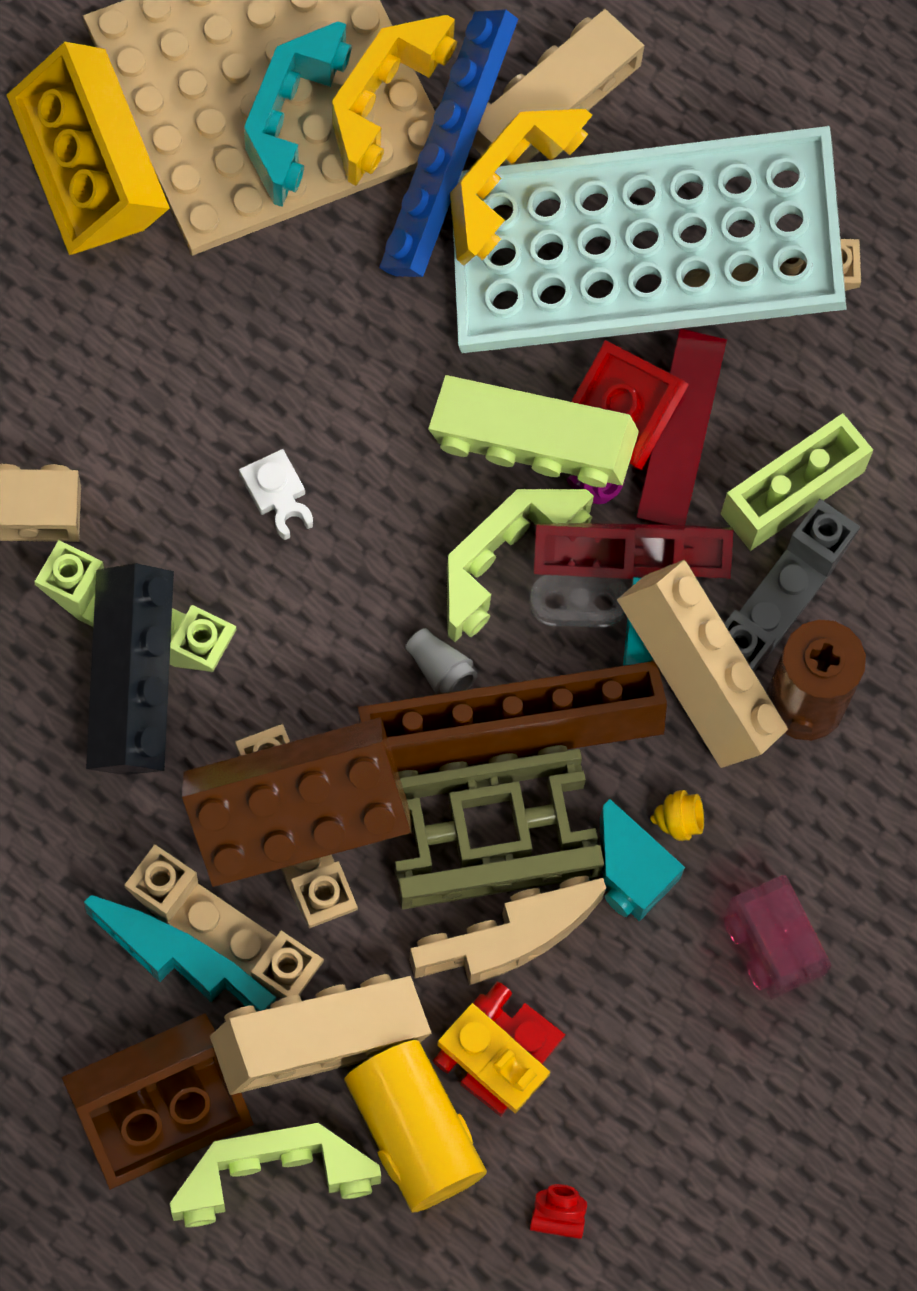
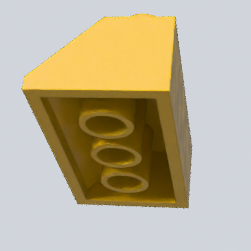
[7,42,170,255]

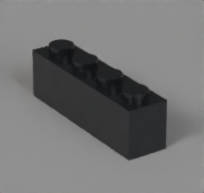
[86,563,174,775]

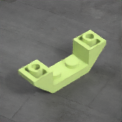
[447,489,594,642]
[35,540,237,672]
[170,1123,381,1227]

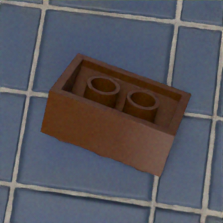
[61,1013,254,1190]

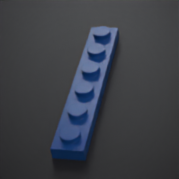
[379,10,518,277]

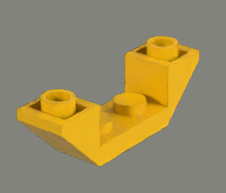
[332,15,457,186]
[450,109,592,266]

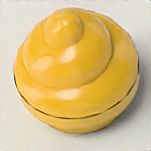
[650,790,704,841]

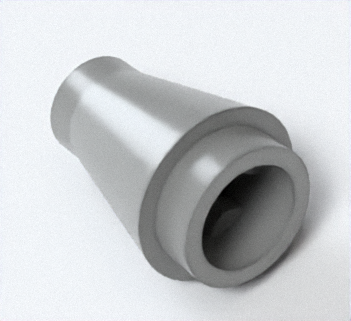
[406,628,477,695]

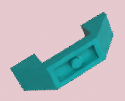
[244,21,352,207]

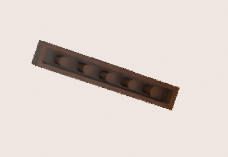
[358,661,667,773]

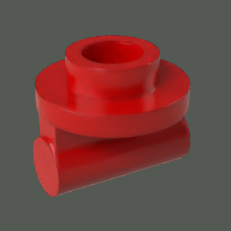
[530,1184,587,1239]

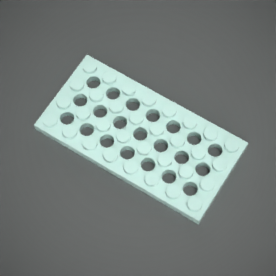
[453,126,847,353]

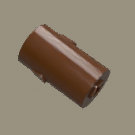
[767,619,866,741]

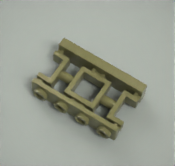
[395,745,604,910]

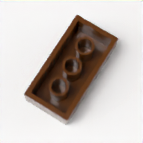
[182,717,411,887]

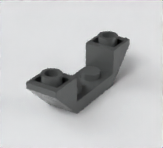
[724,499,860,672]

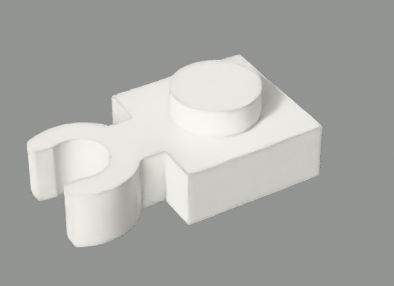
[239,449,313,540]

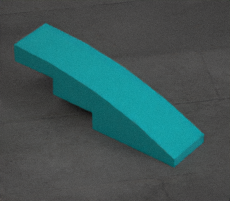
[84,895,276,1012]

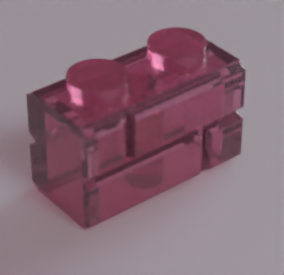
[724,875,832,1000]

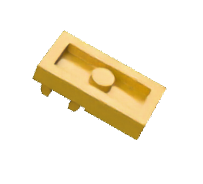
[437,1003,550,1114]

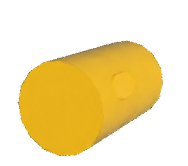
[344,1040,487,1213]

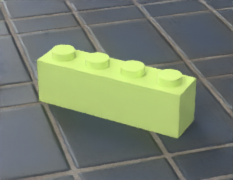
[428,375,639,488]

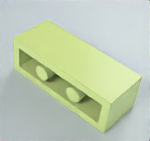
[721,413,873,551]

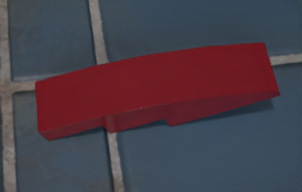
[637,329,727,525]
[534,523,734,579]

